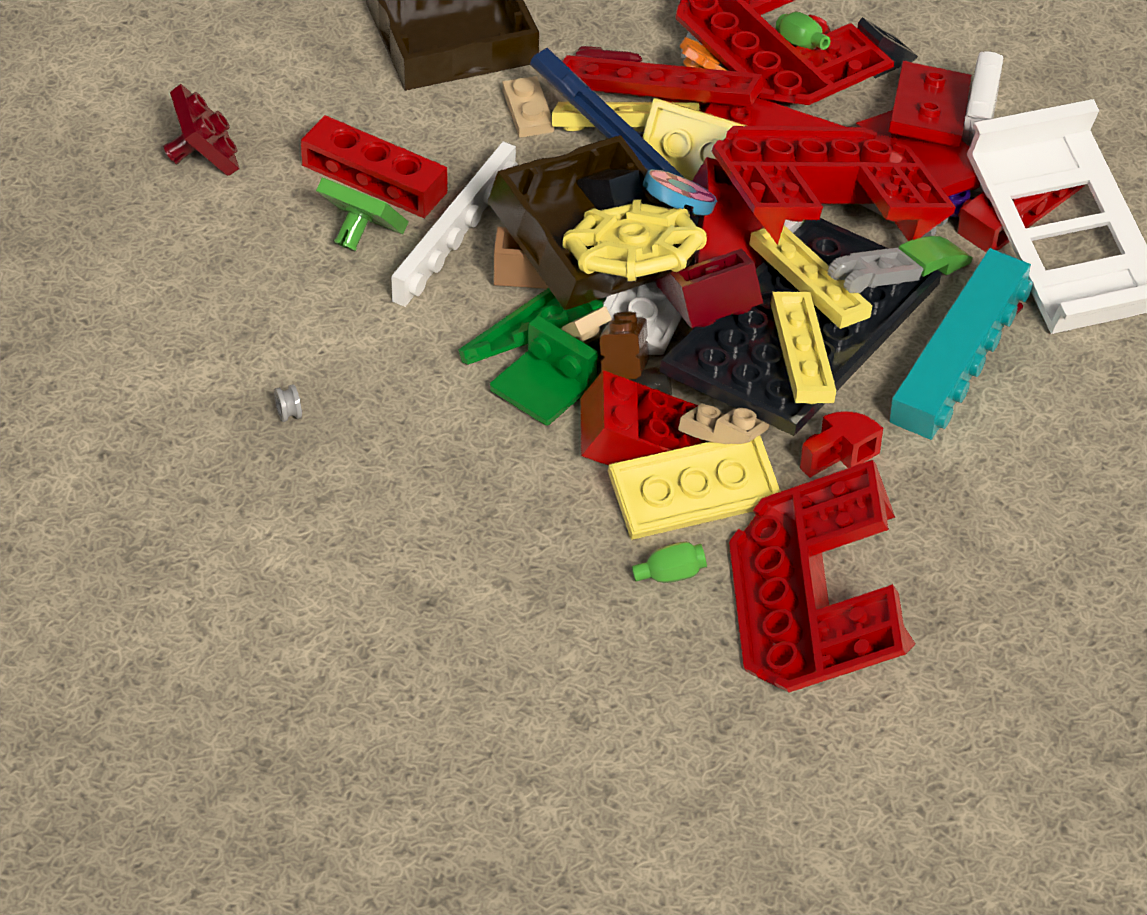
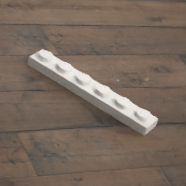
[392,142,518,307]

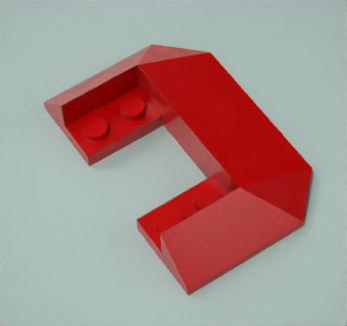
[676,0,894,105]
[711,126,956,245]
[729,460,916,693]

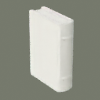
[962,52,1003,147]

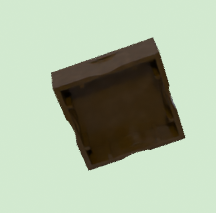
[366,0,539,91]
[488,135,696,310]

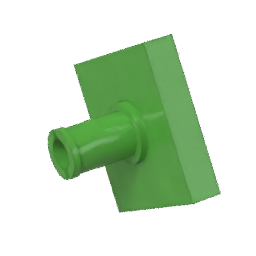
[316,177,409,252]

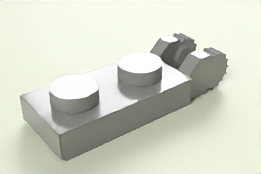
[827,248,923,294]

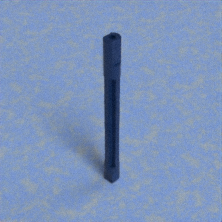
[530,48,691,210]

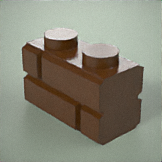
[600,311,649,379]

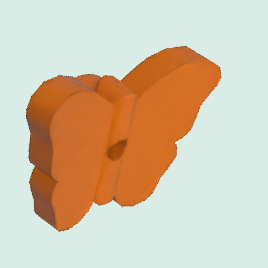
[679,37,727,71]

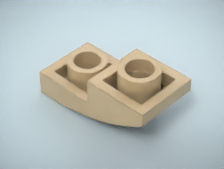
[561,306,612,346]
[678,403,770,444]

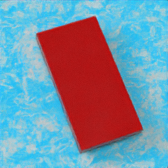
[856,110,981,197]

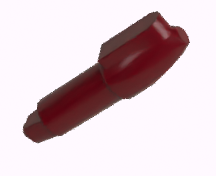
[576,46,642,62]

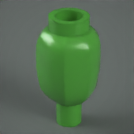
[775,11,831,50]
[632,541,707,583]

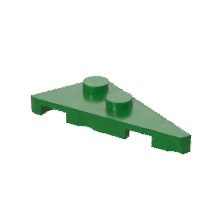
[458,288,604,365]

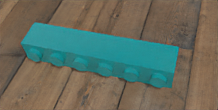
[890,248,1033,440]

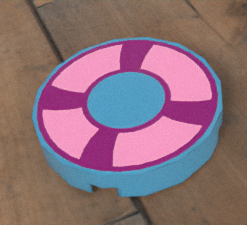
[643,169,717,216]

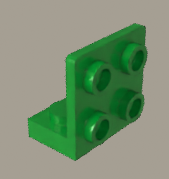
[490,315,598,425]

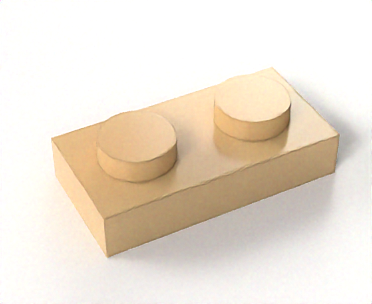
[503,76,554,138]

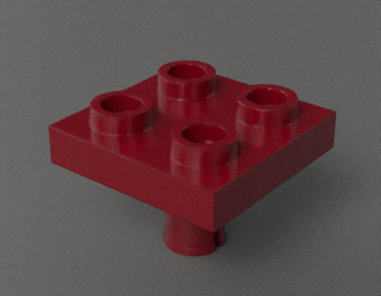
[163,84,240,176]

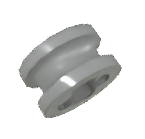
[274,384,302,422]

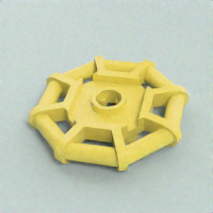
[563,200,707,281]

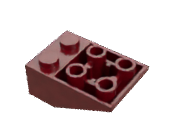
[655,248,763,328]

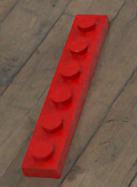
[562,55,764,107]

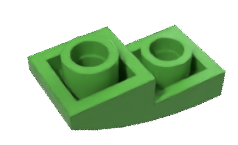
[899,236,973,277]

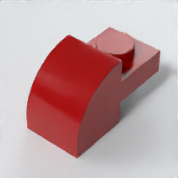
[800,411,883,478]

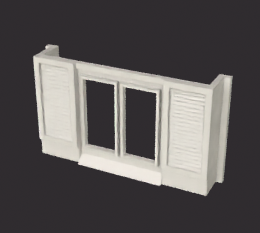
[967,99,1147,334]

